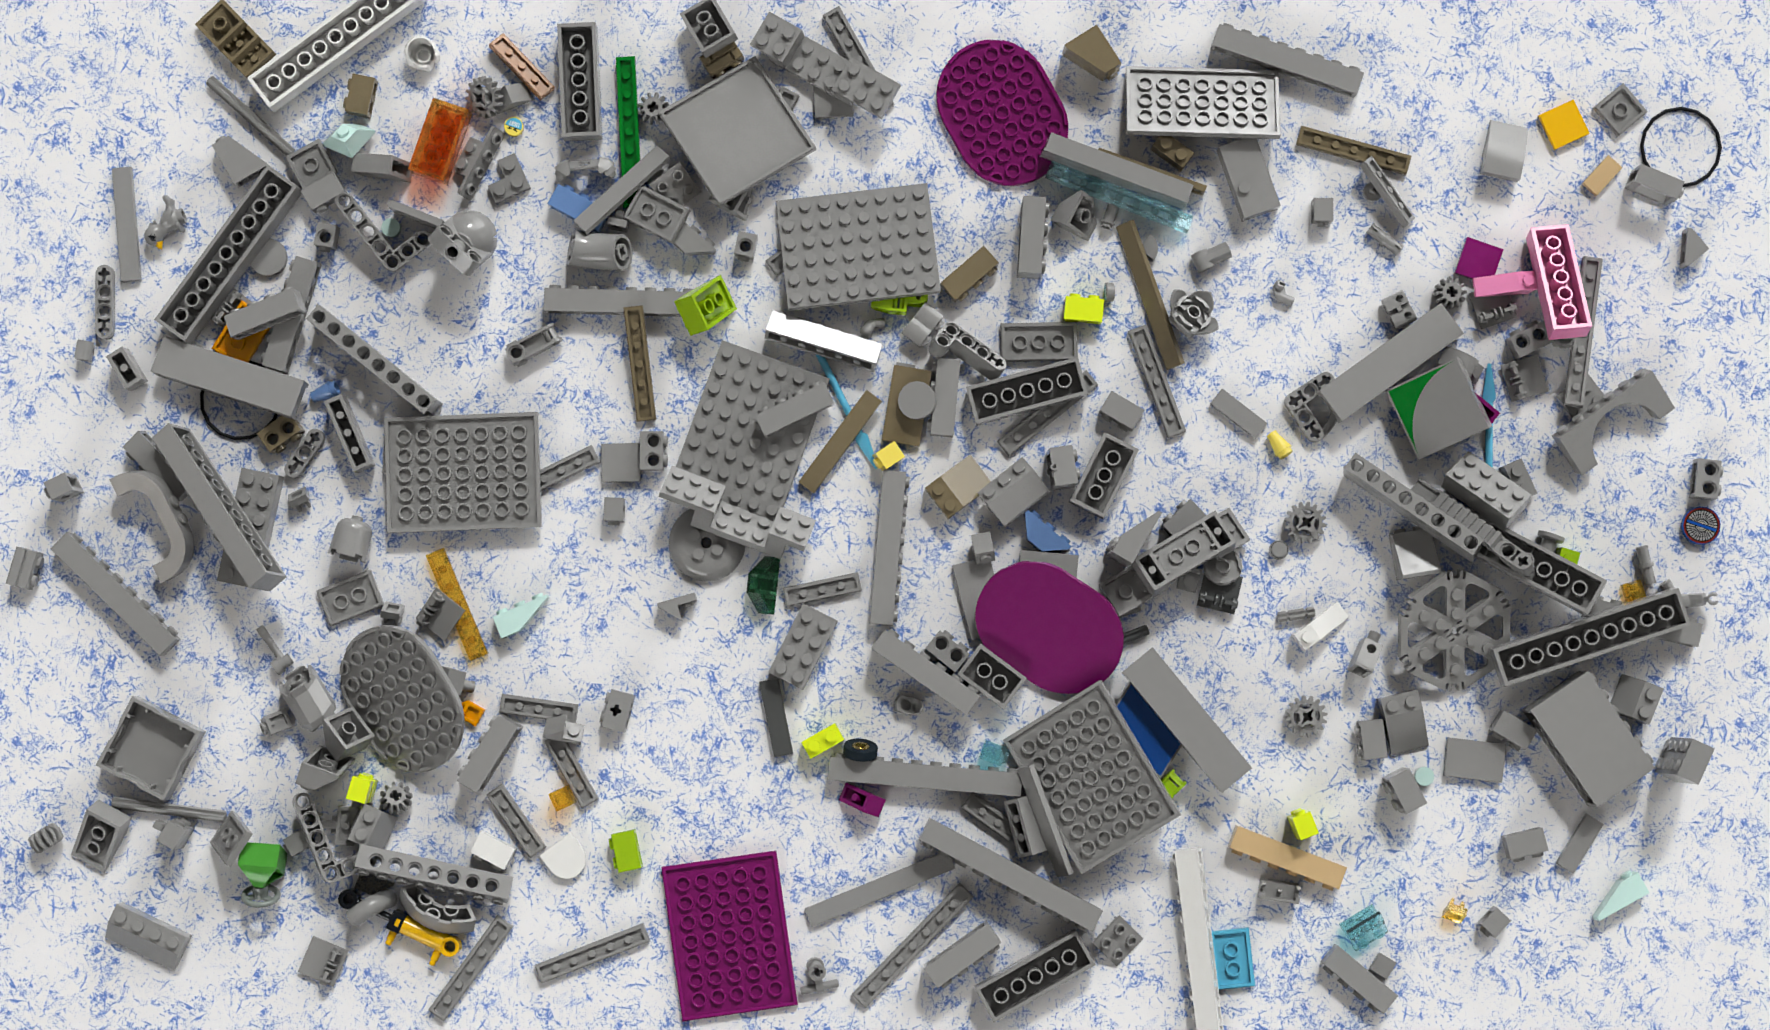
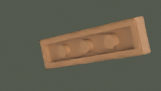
[489,33,555,101]

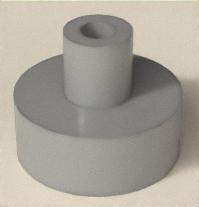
[1363,182,1381,202]

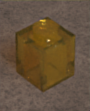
[548,785,577,812]

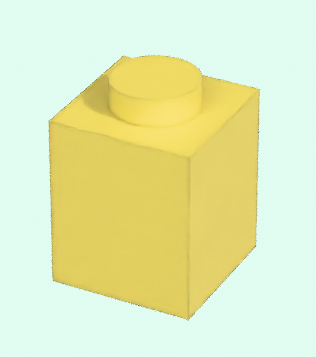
[872,441,905,471]

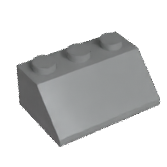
[978,457,1050,528]
[295,745,355,790]

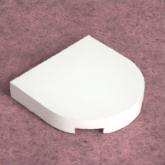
[540,832,586,879]

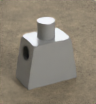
[1347,630,1383,678]

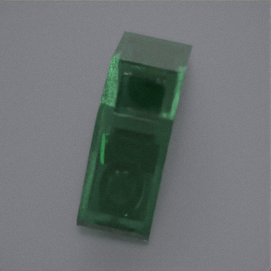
[746,556,780,615]

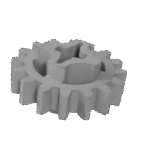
[465,76,504,119]
[1284,502,1327,544]
[1285,696,1328,737]

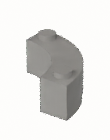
[399,884,476,934]

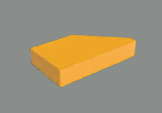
[461,700,486,726]

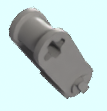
[505,323,563,367]

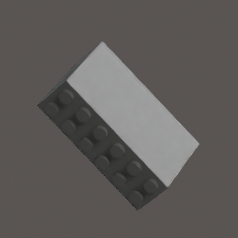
[1522,671,1655,808]

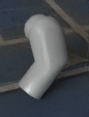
[1272,280,1295,307]
[860,318,885,339]

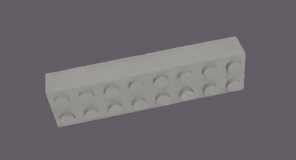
[1457,507,1607,617]

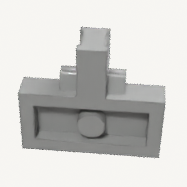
[321,806,358,846]

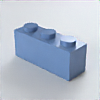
[547,184,610,233]

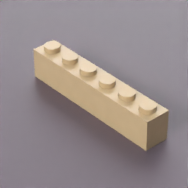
[1228,825,1347,891]

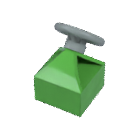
[238,842,287,908]

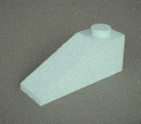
[1592,870,1650,921]

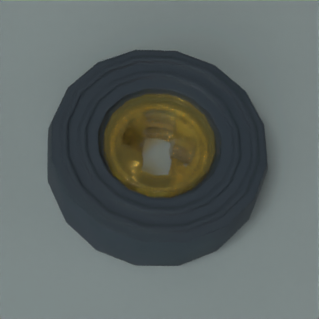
[843,738,878,762]

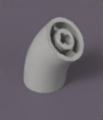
[567,229,633,270]

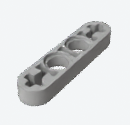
[95,265,115,340]

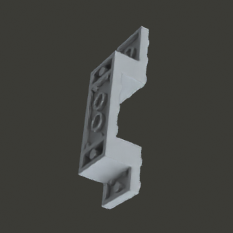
[750,12,901,119]
[658,466,816,559]
[1099,508,1250,618]

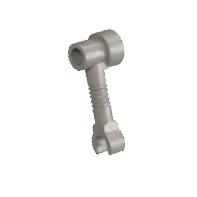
[256,625,294,675]

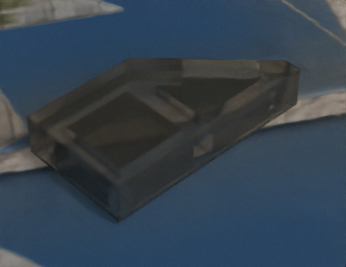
[354,874,395,895]

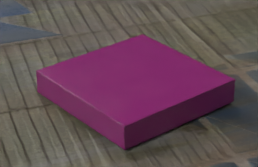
[1454,237,1504,280]

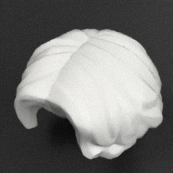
[404,35,440,72]

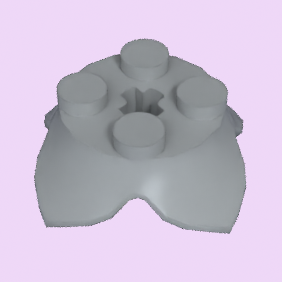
[1169,289,1219,338]

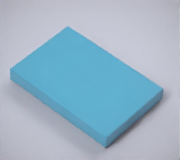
[1212,927,1255,990]

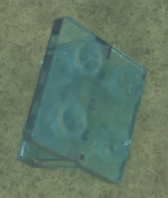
[1339,904,1388,951]

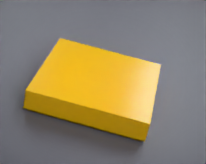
[1538,99,1590,150]

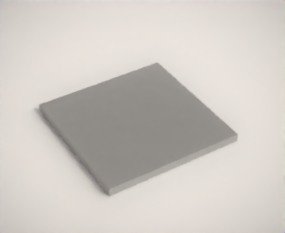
[658,56,816,207]

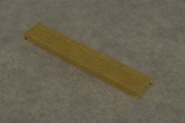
[426,548,489,661]

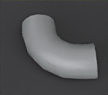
[346,889,398,926]

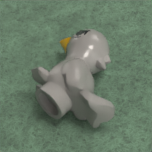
[144,195,187,250]

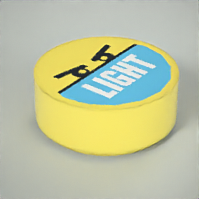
[504,117,524,137]

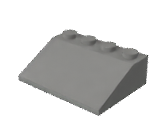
[1105,511,1162,567]

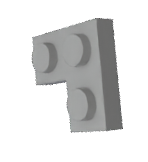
[488,153,531,204]

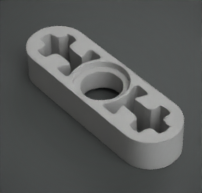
[284,429,325,478]

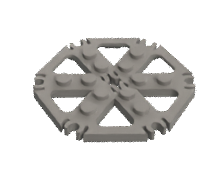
[1398,569,1511,691]

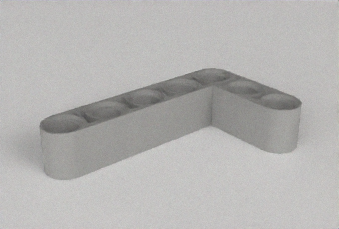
[335,192,430,271]
[292,793,377,883]

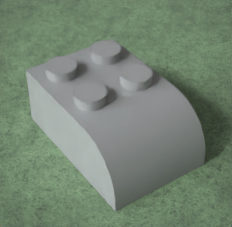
[680,0,738,58]
[957,643,1027,709]

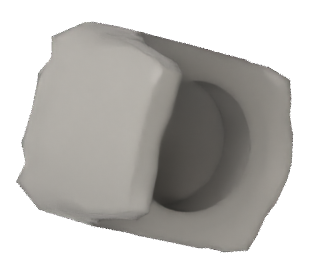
[894,695,924,716]

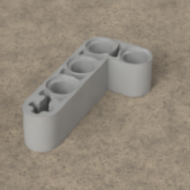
[928,322,1007,380]

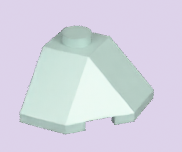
[322,124,375,158]

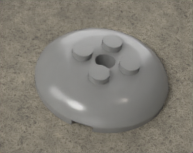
[669,509,745,581]

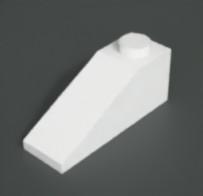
[1291,601,1349,651]

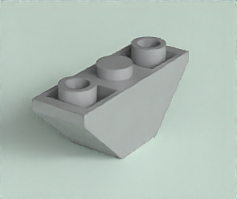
[673,219,716,256]

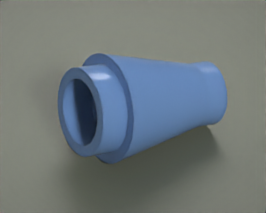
[310,381,341,403]

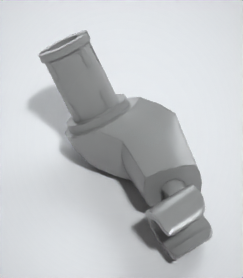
[1659,579,1718,608]

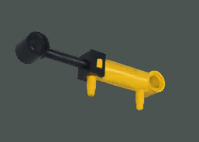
[338,888,462,966]

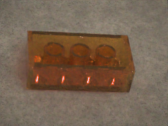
[408,98,473,185]

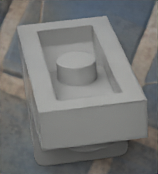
[657,593,697,621]
[543,715,585,745]

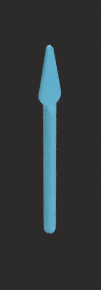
[815,354,877,469]
[1482,363,1496,468]

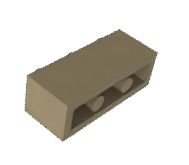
[940,246,999,302]

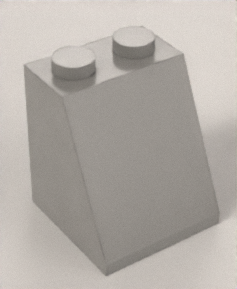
[1389,526,1442,580]

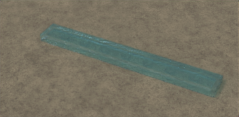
[1045,161,1193,234]

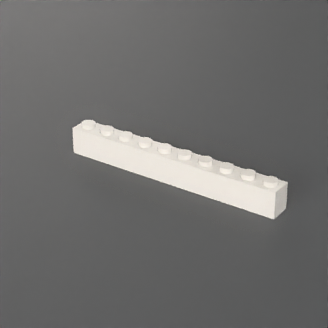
[1172,847,1224,1030]

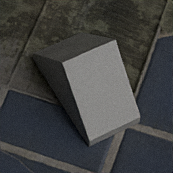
[497,83,533,114]
[1679,228,1709,269]

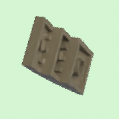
[195,0,276,78]

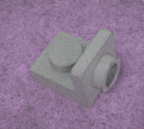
[1176,567,1202,593]
[260,708,293,737]

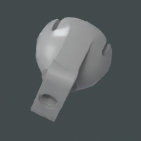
[428,210,497,276]

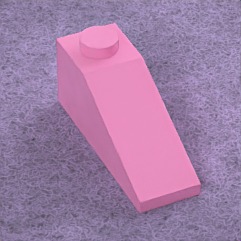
[1472,271,1538,297]

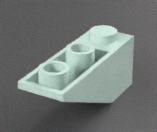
[493,593,549,639]

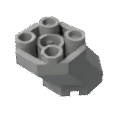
[279,665,336,732]

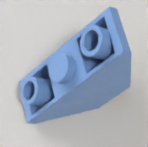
[1024,509,1072,552]

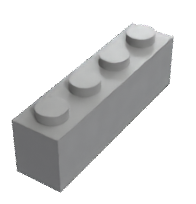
[224,287,307,340]
[927,358,961,438]
[755,382,835,438]
[324,394,375,473]
[123,431,188,501]
[1320,944,1398,1014]

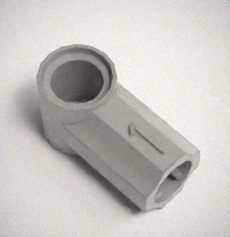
[1191,242,1232,273]

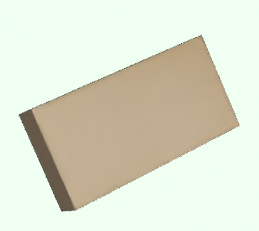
[1582,155,1623,196]

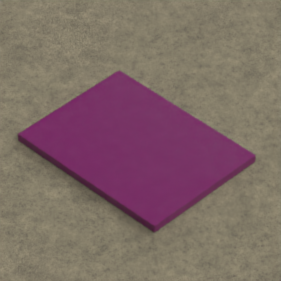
[661,850,798,1021]

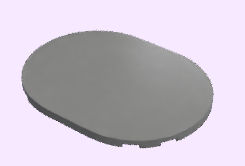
[339,625,465,772]

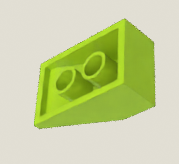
[674,275,737,336]

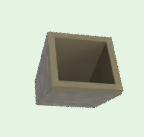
[1062,25,1121,81]

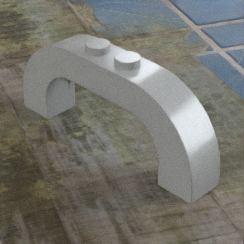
[109,470,194,583]

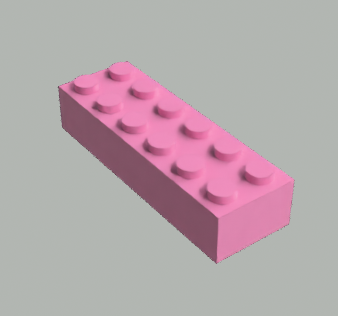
[1526,224,1592,340]

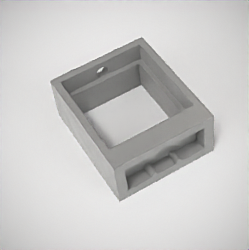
[1625,164,1685,206]

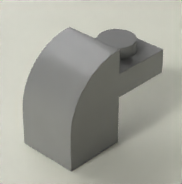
[1438,346,1484,384]

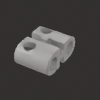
[1381,290,1417,330]

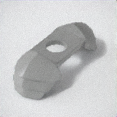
[554,157,616,182]

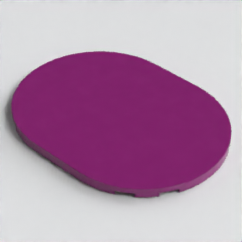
[936,40,1068,186]
[975,561,1124,694]

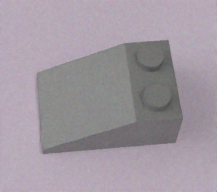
[1377,689,1429,755]
[71,800,132,872]

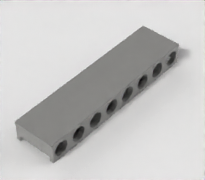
[1040,132,1194,209]
[1316,303,1464,423]
[306,304,443,416]
[151,336,309,420]
[1343,452,1484,563]
[1122,647,1252,793]

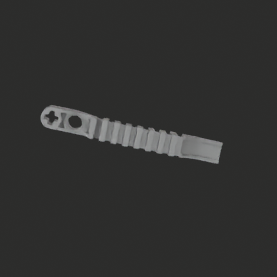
[1410,478,1535,576]

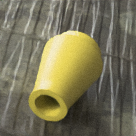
[1267,430,1293,460]

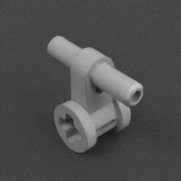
[800,957,839,995]

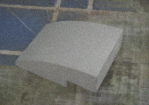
[1480,120,1528,182]

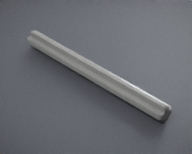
[206,76,295,156]
[111,797,227,822]

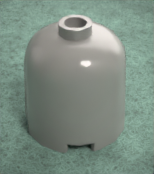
[328,515,372,563]

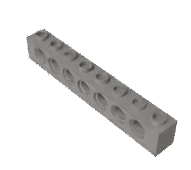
[354,844,513,905]

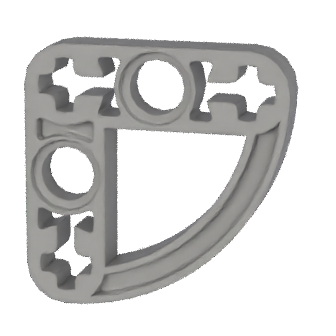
[1284,372,1337,442]

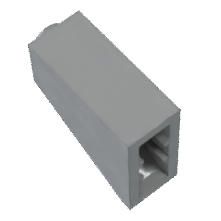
[212,136,268,188]
[351,153,414,183]

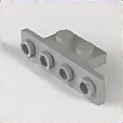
[453,126,505,200]

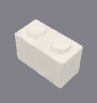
[470,830,517,871]

